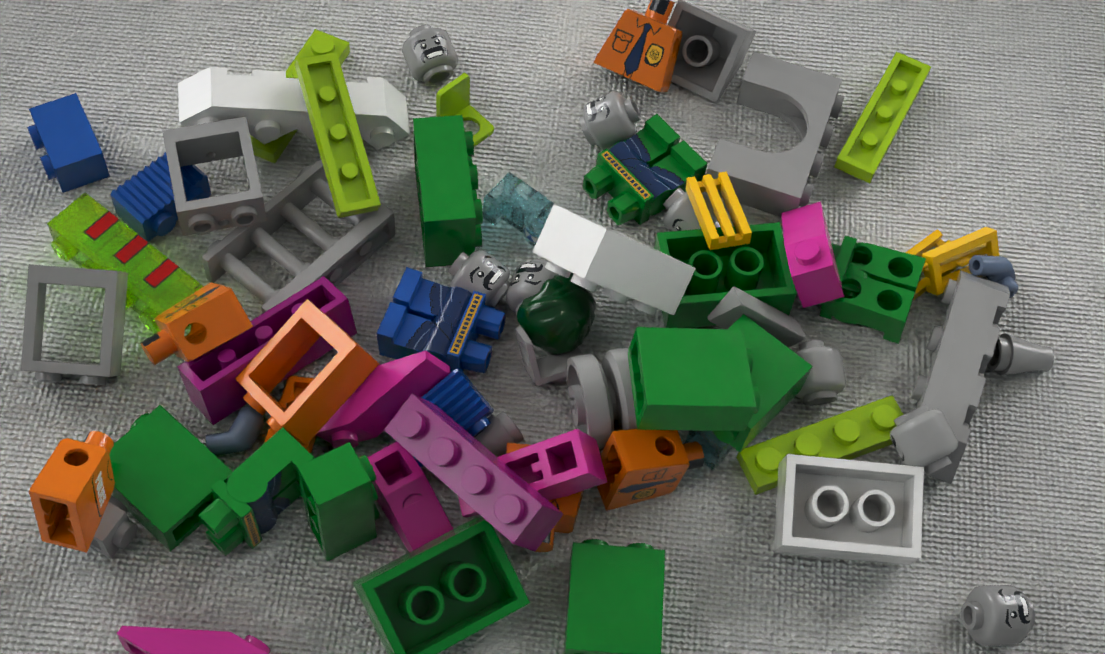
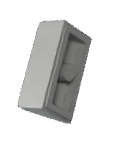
[708,286,805,347]

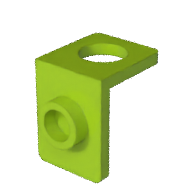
[436,73,494,147]

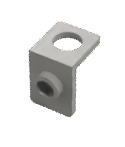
[515,326,584,387]

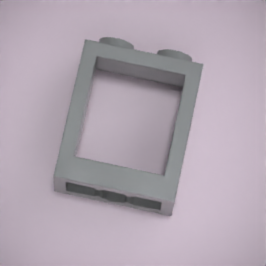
[162,116,267,236]
[21,264,128,385]

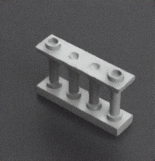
[201,159,395,314]

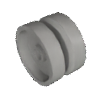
[566,347,637,450]

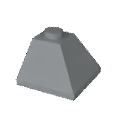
[668,0,756,102]

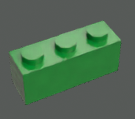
[297,442,380,562]

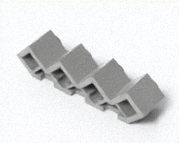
[895,270,1010,484]

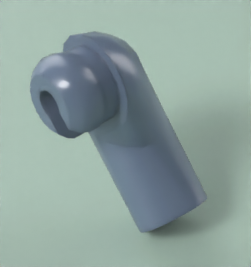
[969,255,1019,298]
[205,406,264,456]

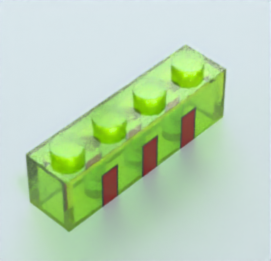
[47,192,204,334]

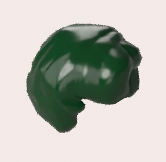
[517,272,596,354]

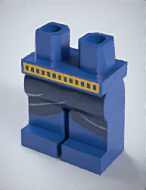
[376,267,506,373]

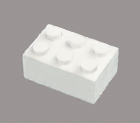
[532,204,696,316]
[774,454,924,565]

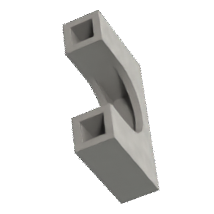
[706,51,845,217]

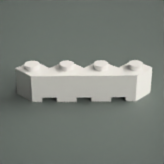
[178,67,410,150]

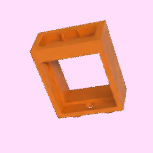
[235,299,380,445]

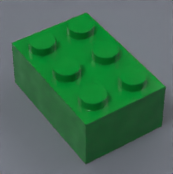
[413,115,483,268]
[654,222,797,328]
[352,518,530,654]

